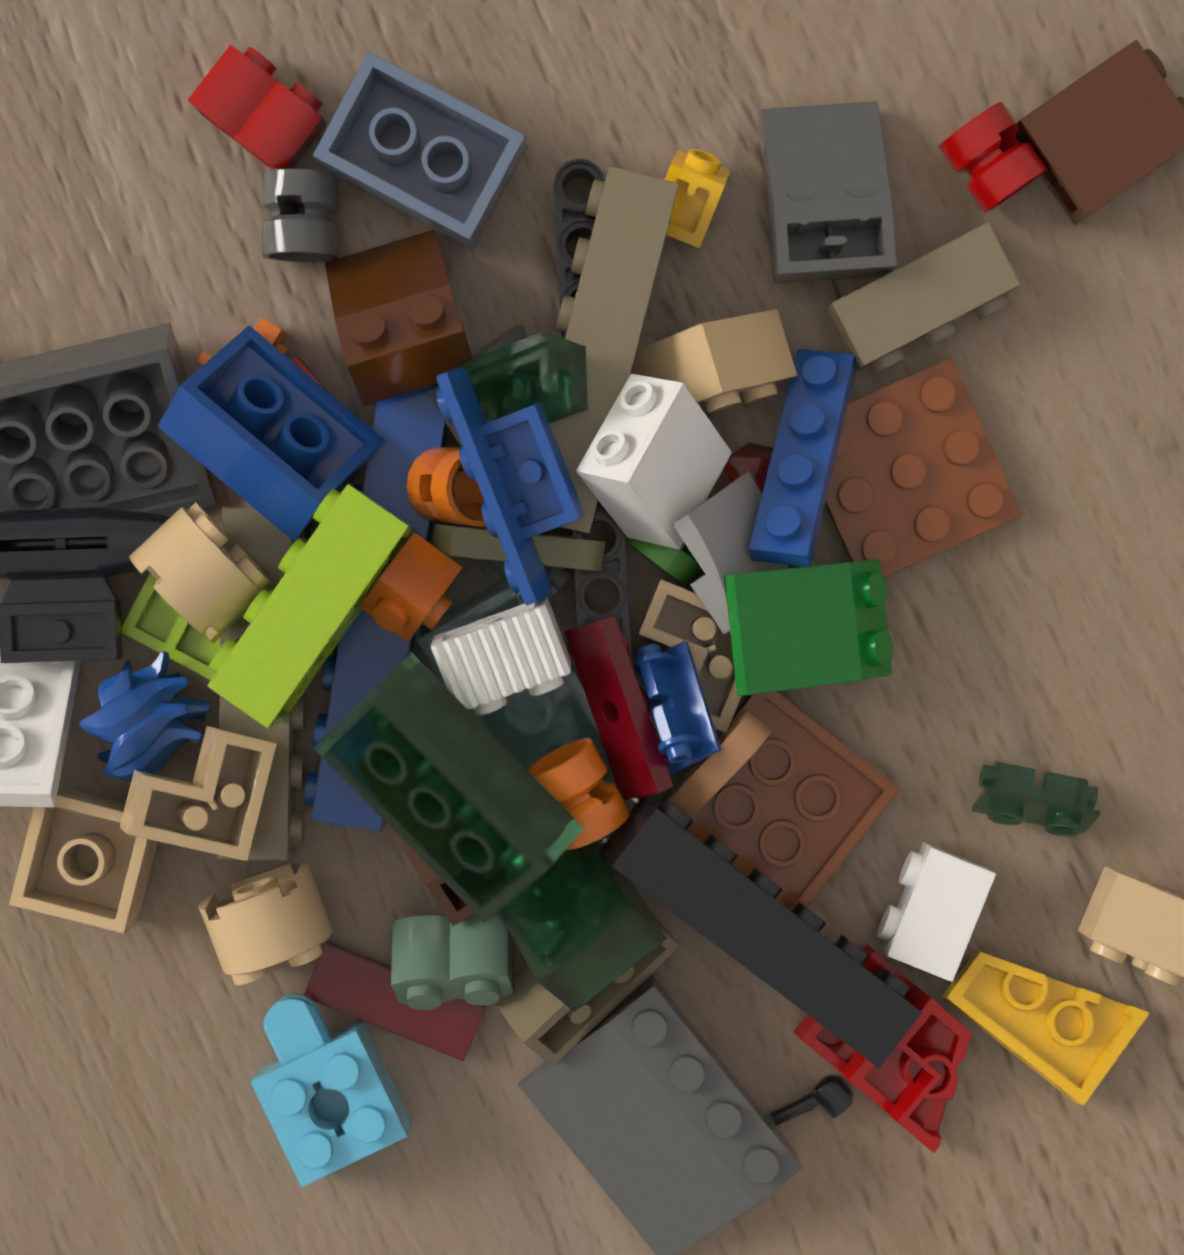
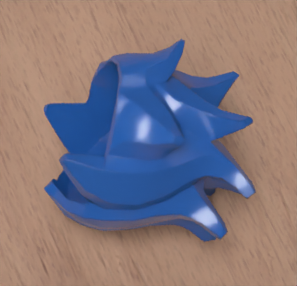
[79,651,211,782]

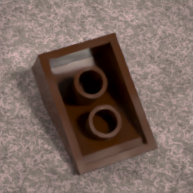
[325,230,477,406]

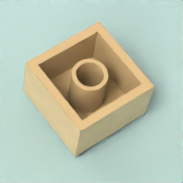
[9,786,158,934]

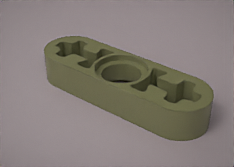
[433,523,605,571]

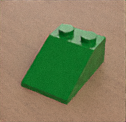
[724,559,893,696]

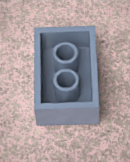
[313,51,527,250]

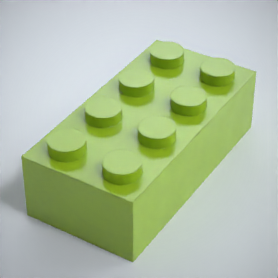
[207,484,417,729]

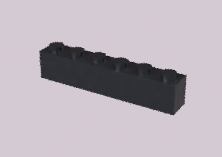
[599,796,922,1068]

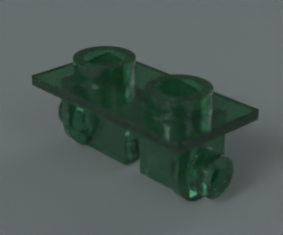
[972,761,1100,837]

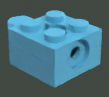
[250,993,412,1188]

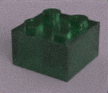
[493,841,667,1012]

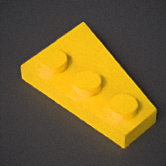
[941,951,1150,1106]

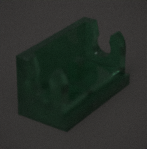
[458,331,588,423]

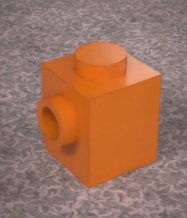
[360,532,463,642]

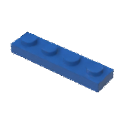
[749,349,857,568]

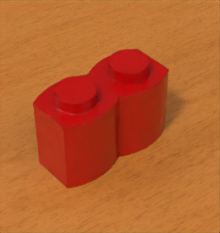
[187,45,327,170]

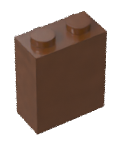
[1016,39,1184,225]

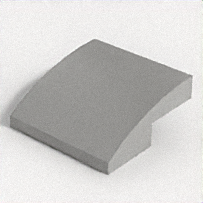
[672,471,788,634]

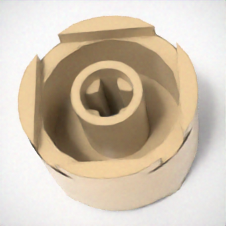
[129,502,270,643]
[198,862,333,986]

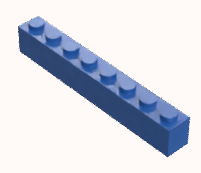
[304,385,448,831]

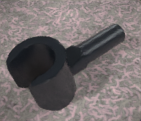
[771,1075,853,1126]

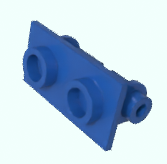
[634,641,721,774]

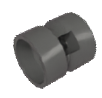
[262,169,339,262]

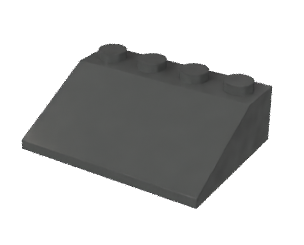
[0,323,217,516]
[518,975,802,1255]

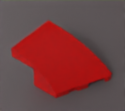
[793,944,971,1153]

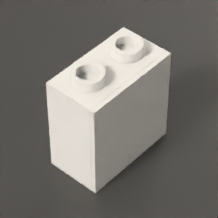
[575,374,732,549]

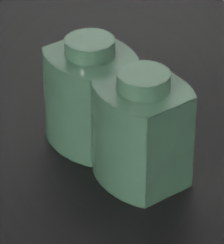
[391,911,514,1010]

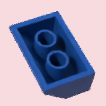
[157,325,384,542]

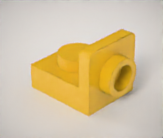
[664,149,730,249]

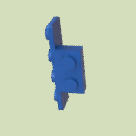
[436,367,585,606]

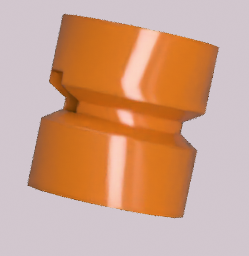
[406,447,486,527]
[523,738,630,850]

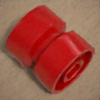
[939,102,1048,214]

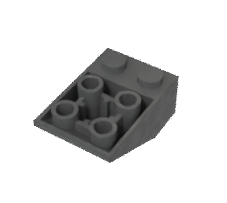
[762,101,897,284]

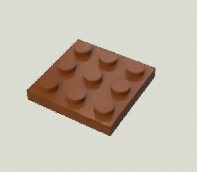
[825,357,1022,577]
[687,691,900,910]

